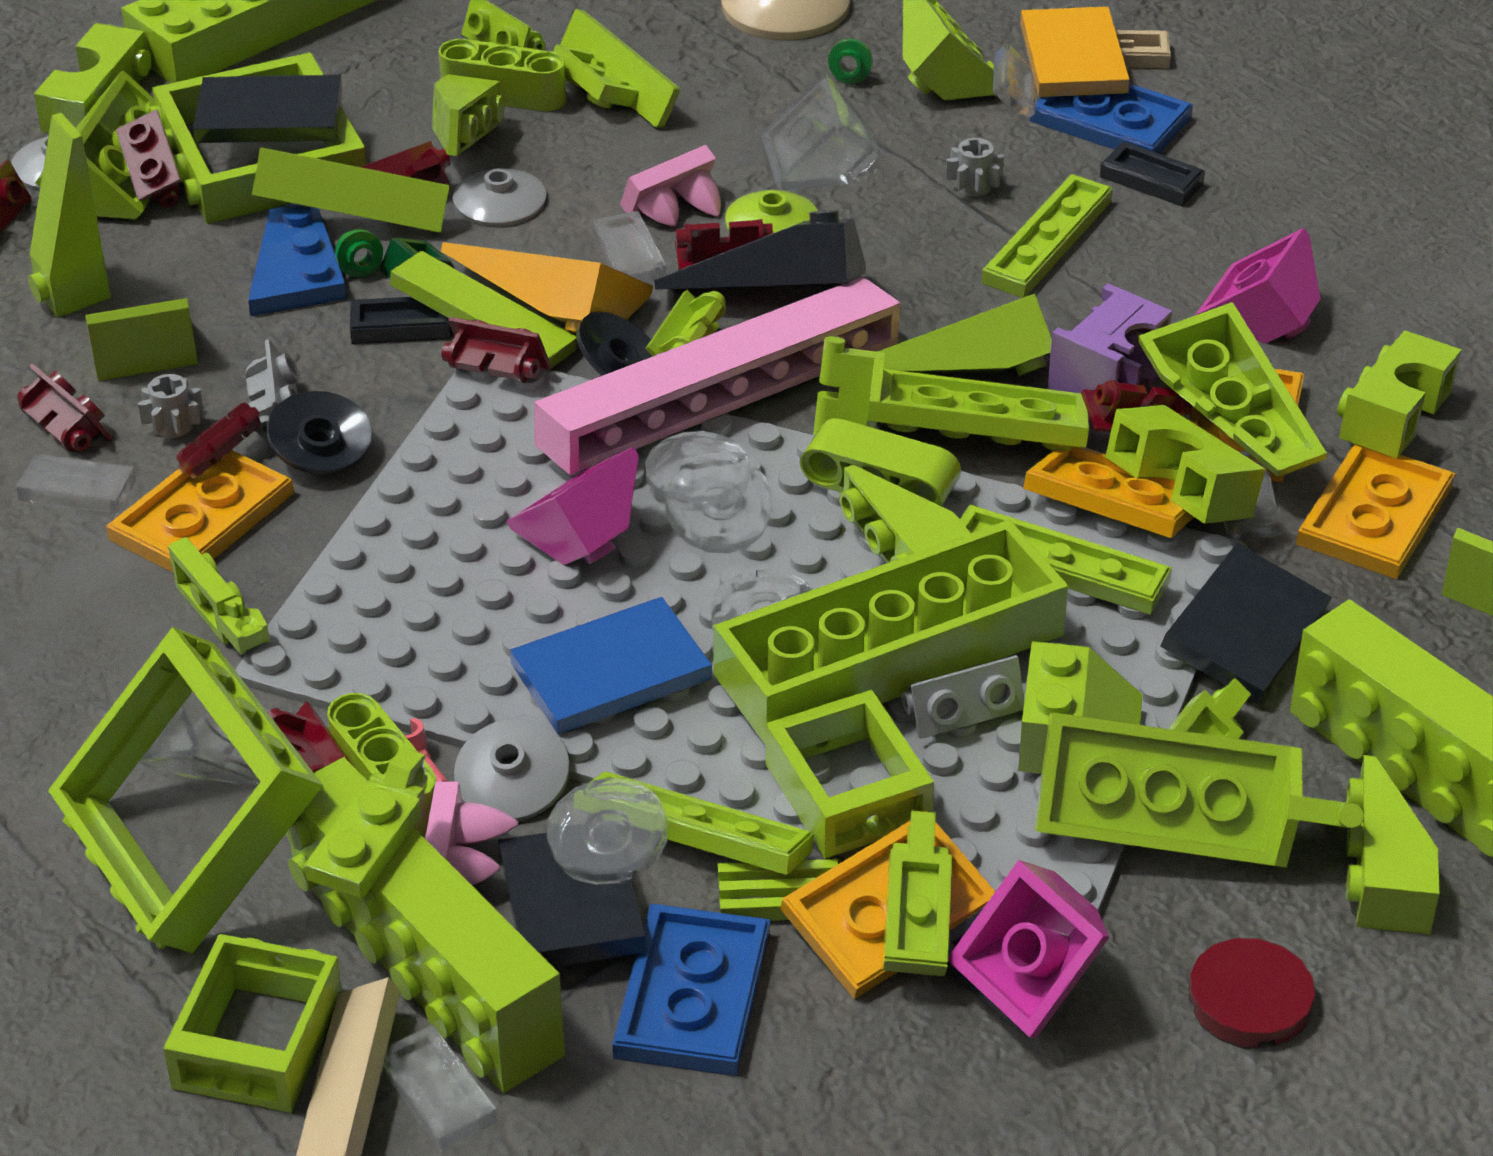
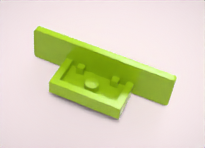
[553,9,680,128]

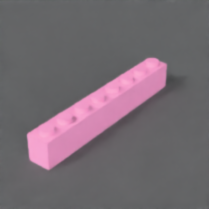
[534,277,901,475]

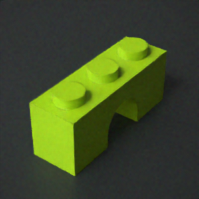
[34,23,151,133]
[1337,330,1462,459]
[1105,405,1266,524]

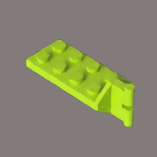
[813,336,1089,451]
[1034,712,1364,867]

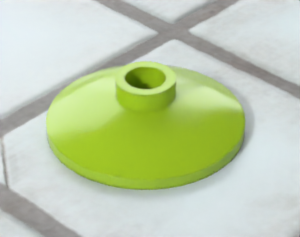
[725,190,818,233]

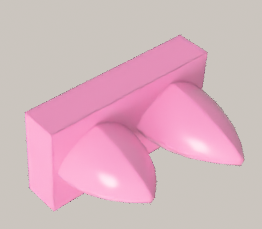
[620,145,721,226]
[425,782,518,886]

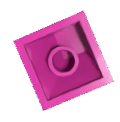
[1195,228,1320,344]
[506,447,639,565]
[948,860,1110,1039]

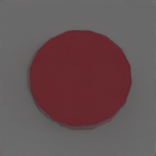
[1188,938,1315,1047]

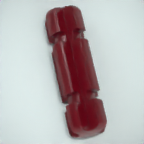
[176,402,261,478]

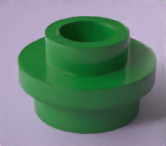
[828,39,873,84]
[335,229,383,278]

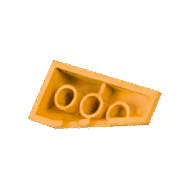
[441,242,653,334]

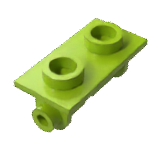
[461,0,546,50]
[645,290,726,356]

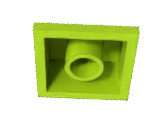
[1018,641,1143,774]

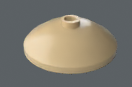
[721,0,850,40]

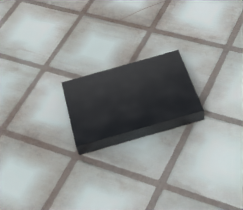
[193,75,342,143]
[1160,543,1332,704]
[498,823,647,967]

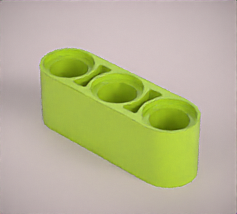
[438,39,567,111]
[799,418,961,506]
[327,693,436,838]

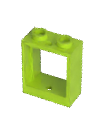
[765,690,934,859]
[163,934,342,1113]

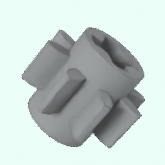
[946,138,1004,197]
[137,374,204,438]

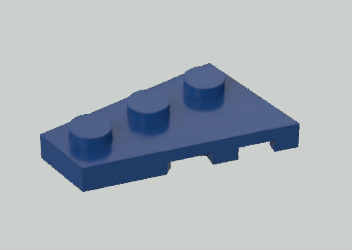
[248,203,346,316]

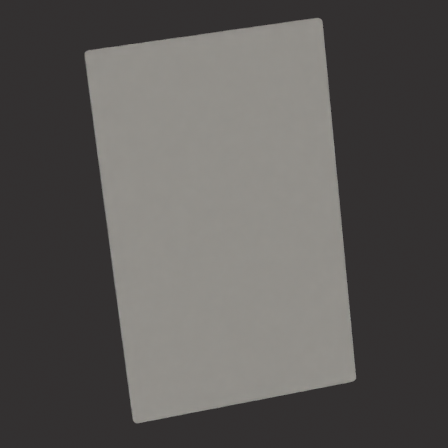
[235,359,1246,913]

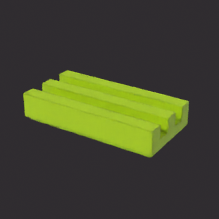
[718,859,838,921]

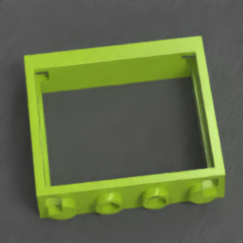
[148,52,367,224]
[48,627,323,953]

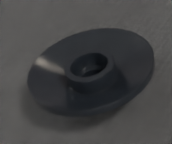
[576,312,653,376]
[267,391,372,474]

